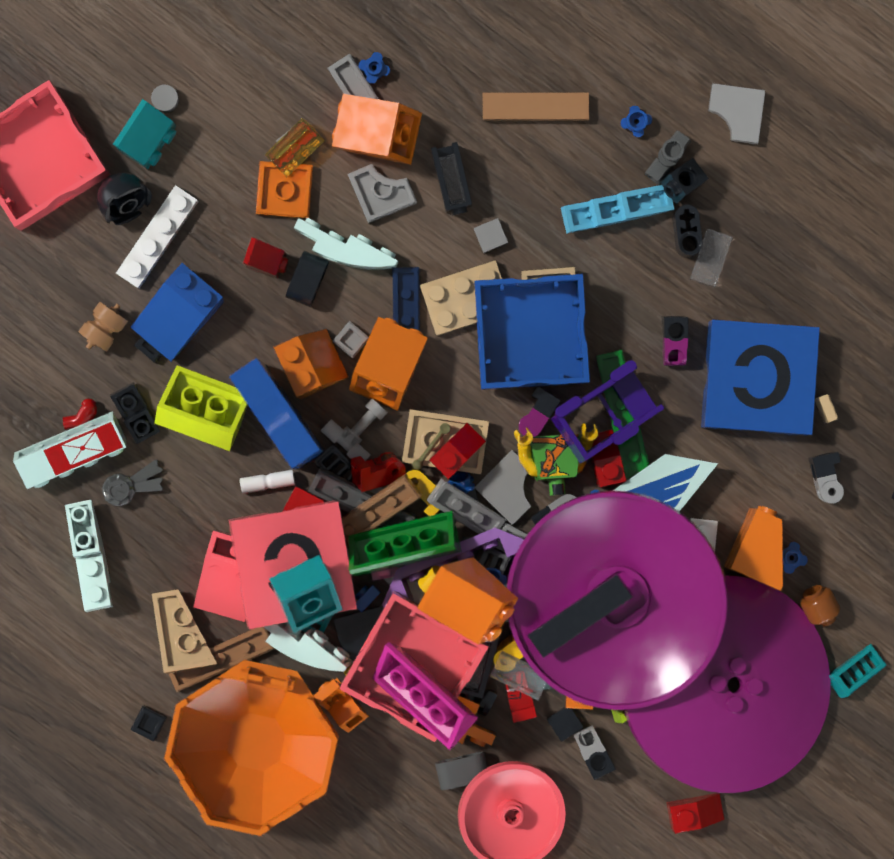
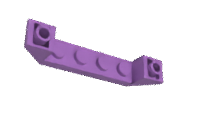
[382,528,524,607]

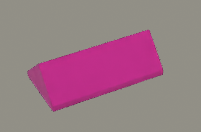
[372,642,478,750]

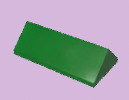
[349,511,462,576]

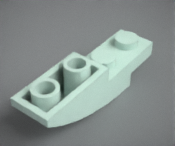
[294,218,398,270]
[65,500,113,612]
[264,622,353,672]

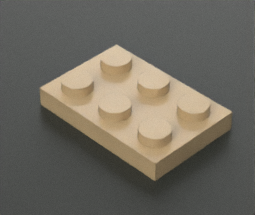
[420,260,502,336]
[402,409,489,474]

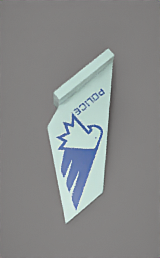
[613,454,717,511]

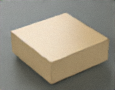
[815,394,838,423]

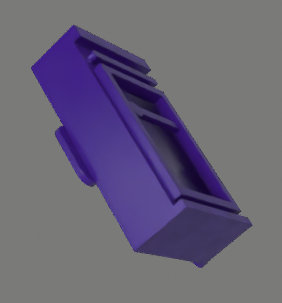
[551,360,665,463]

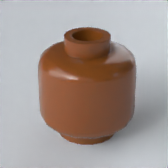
[800,585,840,626]

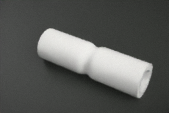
[240,470,295,494]

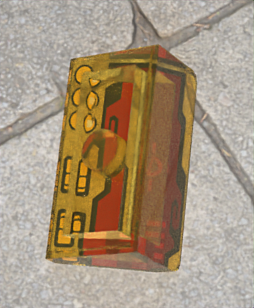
[265,118,325,178]

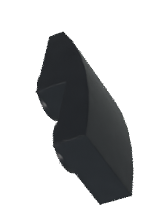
[110,382,160,444]

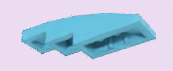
[561,185,675,234]

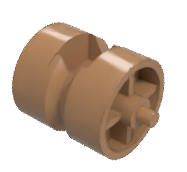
[78,301,128,352]

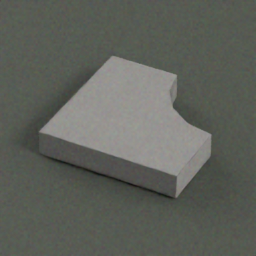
[708,83,765,144]
[348,164,417,224]
[475,450,531,525]

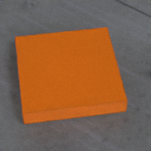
[256,161,313,219]

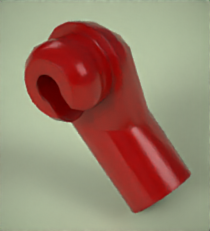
[63,398,98,430]

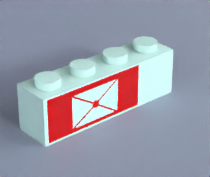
[13,411,126,489]

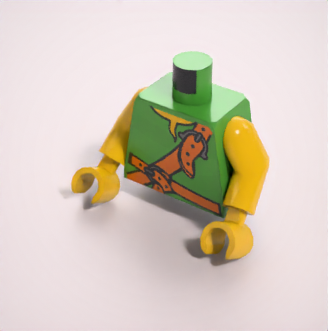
[514,423,598,496]

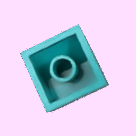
[113,99,177,170]
[269,555,343,633]

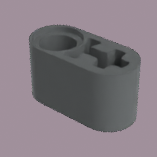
[435,752,488,790]

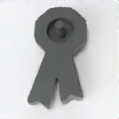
[102,460,163,507]

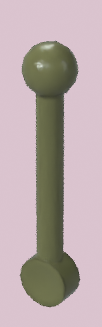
[412,423,450,470]

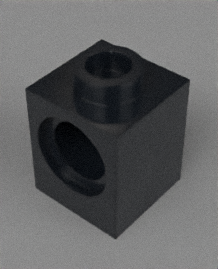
[661,158,709,204]

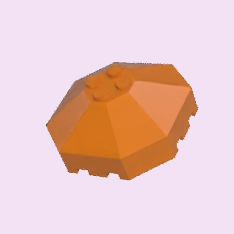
[164,660,339,836]

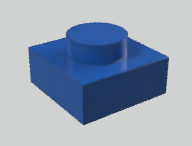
[355,584,381,612]

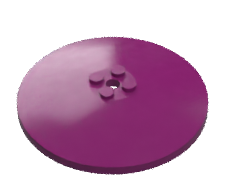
[507,491,727,710]
[624,576,831,793]

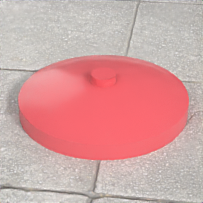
[458,761,566,859]

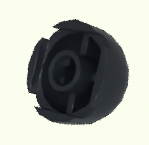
[96,173,152,225]

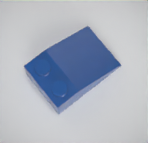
[131,263,224,362]

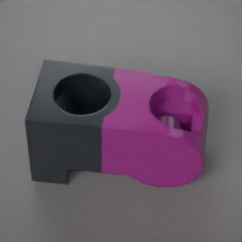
[661,316,688,366]
[518,387,560,437]

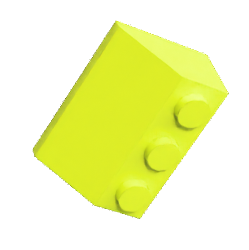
[155,365,248,451]

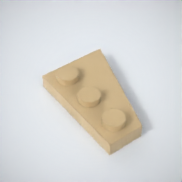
[152,590,217,674]

